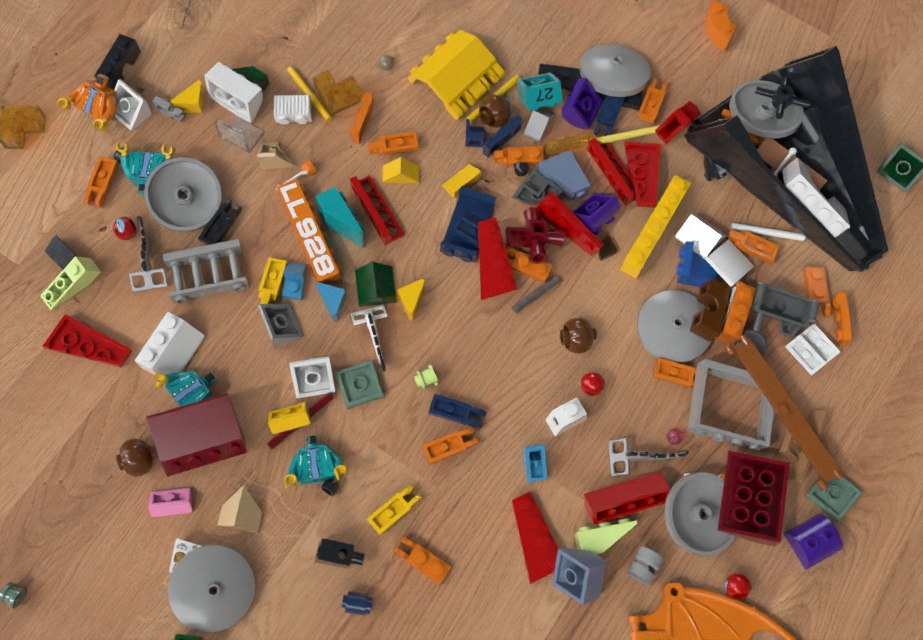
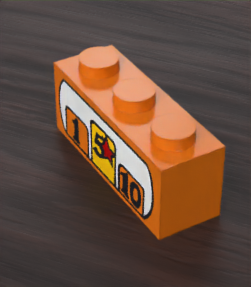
[715,281,756,344]

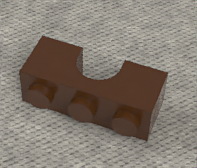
[690,278,730,341]

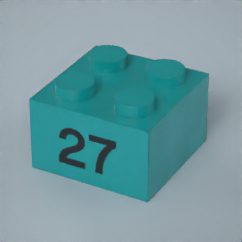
[517,73,562,110]

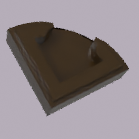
[598,236,618,261]

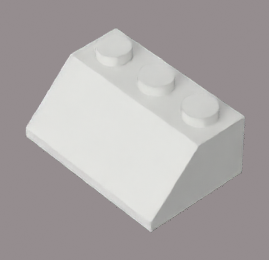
[204,62,263,124]
[134,312,205,375]

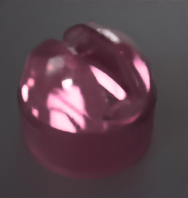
[666,428,683,445]

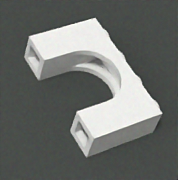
[782,157,850,237]

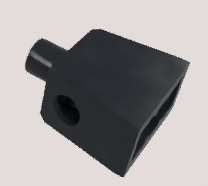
[315,538,365,568]

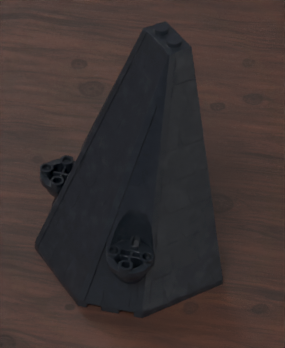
[684,46,888,272]

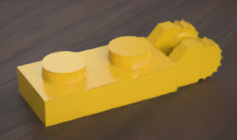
[367,484,423,535]

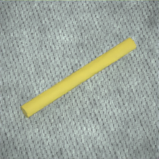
[596,125,660,144]

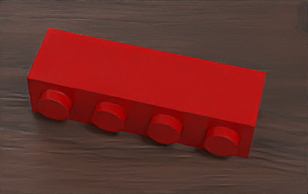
[584,472,670,525]

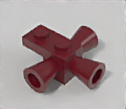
[505,207,565,264]

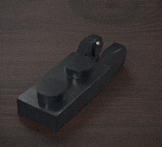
[198,199,242,245]

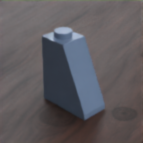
[536,150,590,200]

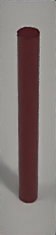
[267,393,333,450]

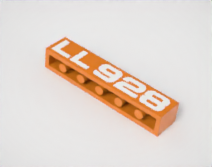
[276,179,342,285]

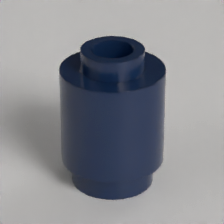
[341,591,373,616]

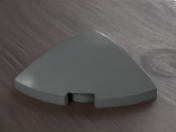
[512,169,563,205]

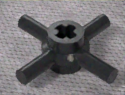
[755,77,811,119]

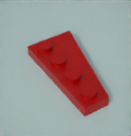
[624,141,661,208]
[478,217,517,300]
[42,314,132,367]
[511,492,559,584]

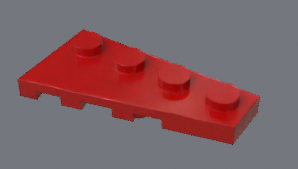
[536,191,604,256]

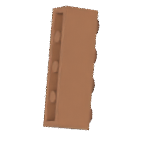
[757,138,827,190]

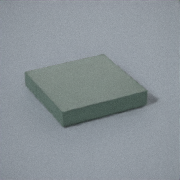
[335,360,384,409]
[805,477,862,523]

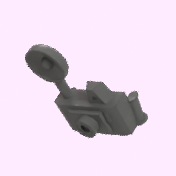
[734,281,822,357]

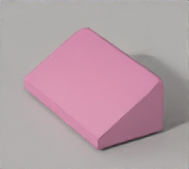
[148,487,193,517]

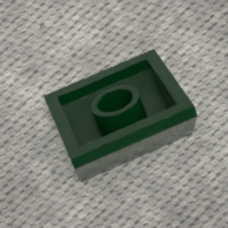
[876,143,923,193]
[355,261,397,307]

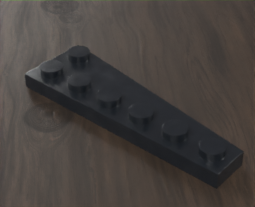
[538,63,642,111]

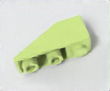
[41,256,101,310]
[574,518,638,556]

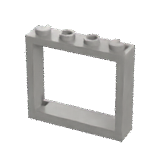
[687,359,774,452]

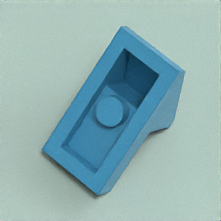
[282,262,307,300]

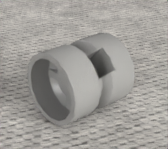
[627,546,664,586]

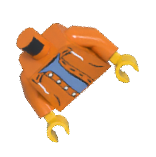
[57,74,118,132]

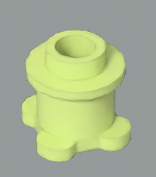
[414,364,438,390]

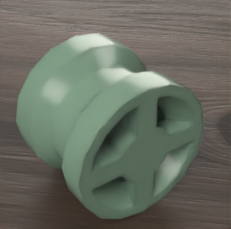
[0,582,26,609]

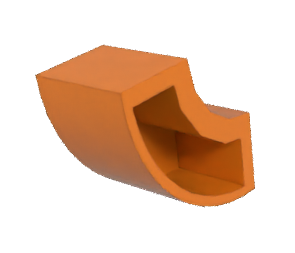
[705,0,737,51]

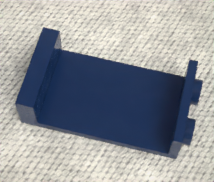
[440,186,496,263]

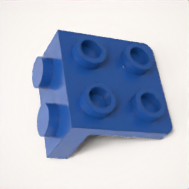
[676,240,717,287]

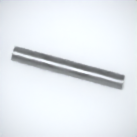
[512,276,560,313]

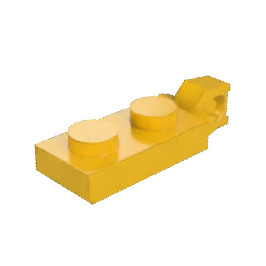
[258,257,288,304]

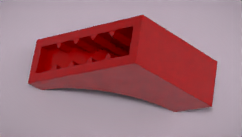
[655,100,702,144]

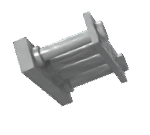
[163,239,249,303]

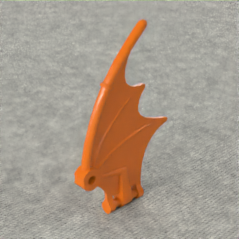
[628,582,797,640]

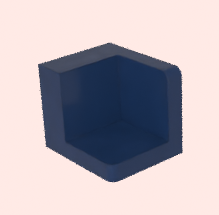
[465,119,484,148]

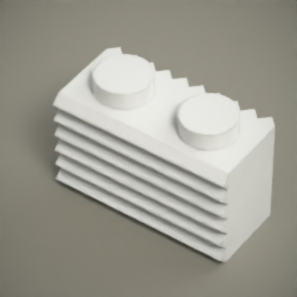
[274,95,312,125]

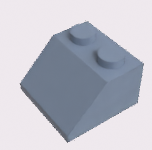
[552,547,606,605]

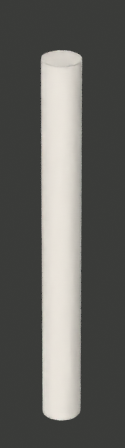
[731,223,805,241]

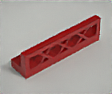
[587,138,636,206]
[350,175,405,246]

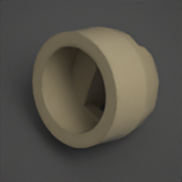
[379,55,393,70]

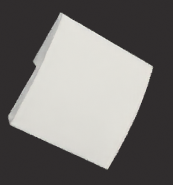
[705,239,754,287]
[785,323,840,376]

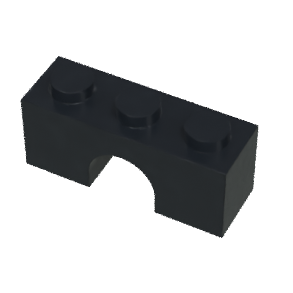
[94,34,141,90]

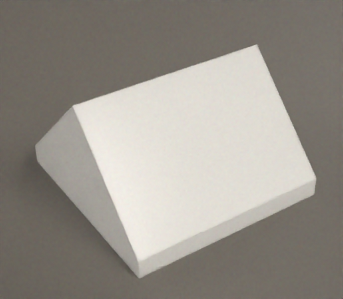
[114,79,152,131]
[675,214,726,259]
[289,356,335,399]

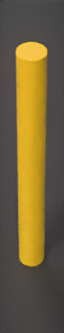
[287,66,332,122]
[466,74,520,123]

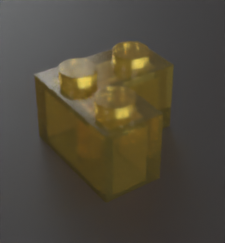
[313,70,362,116]
[0,106,46,149]

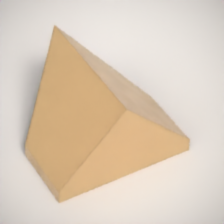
[257,142,297,170]
[217,485,263,533]

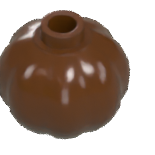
[479,94,511,128]
[560,318,597,354]
[116,438,157,477]

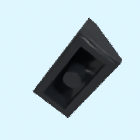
[45,235,78,270]

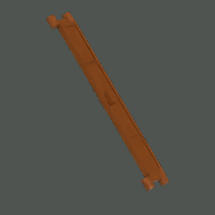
[724,334,844,491]

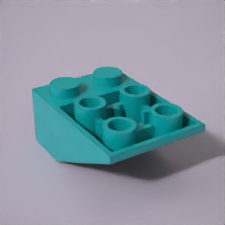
[315,187,366,248]

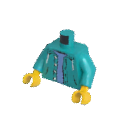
[116,142,176,195]
[152,371,217,407]
[284,436,349,488]

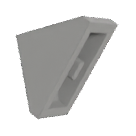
[523,107,555,142]

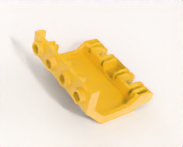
[407,30,505,120]

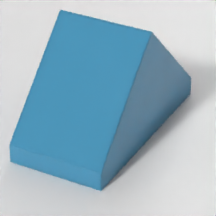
[316,282,346,322]
[522,444,547,483]

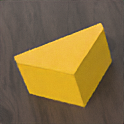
[170,80,205,113]
[383,157,419,184]
[397,279,425,320]

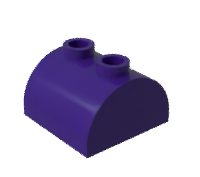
[561,78,603,129]
[572,193,620,235]
[783,514,843,570]

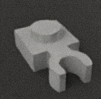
[152,96,185,122]

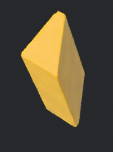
[442,164,482,198]
[268,402,310,434]

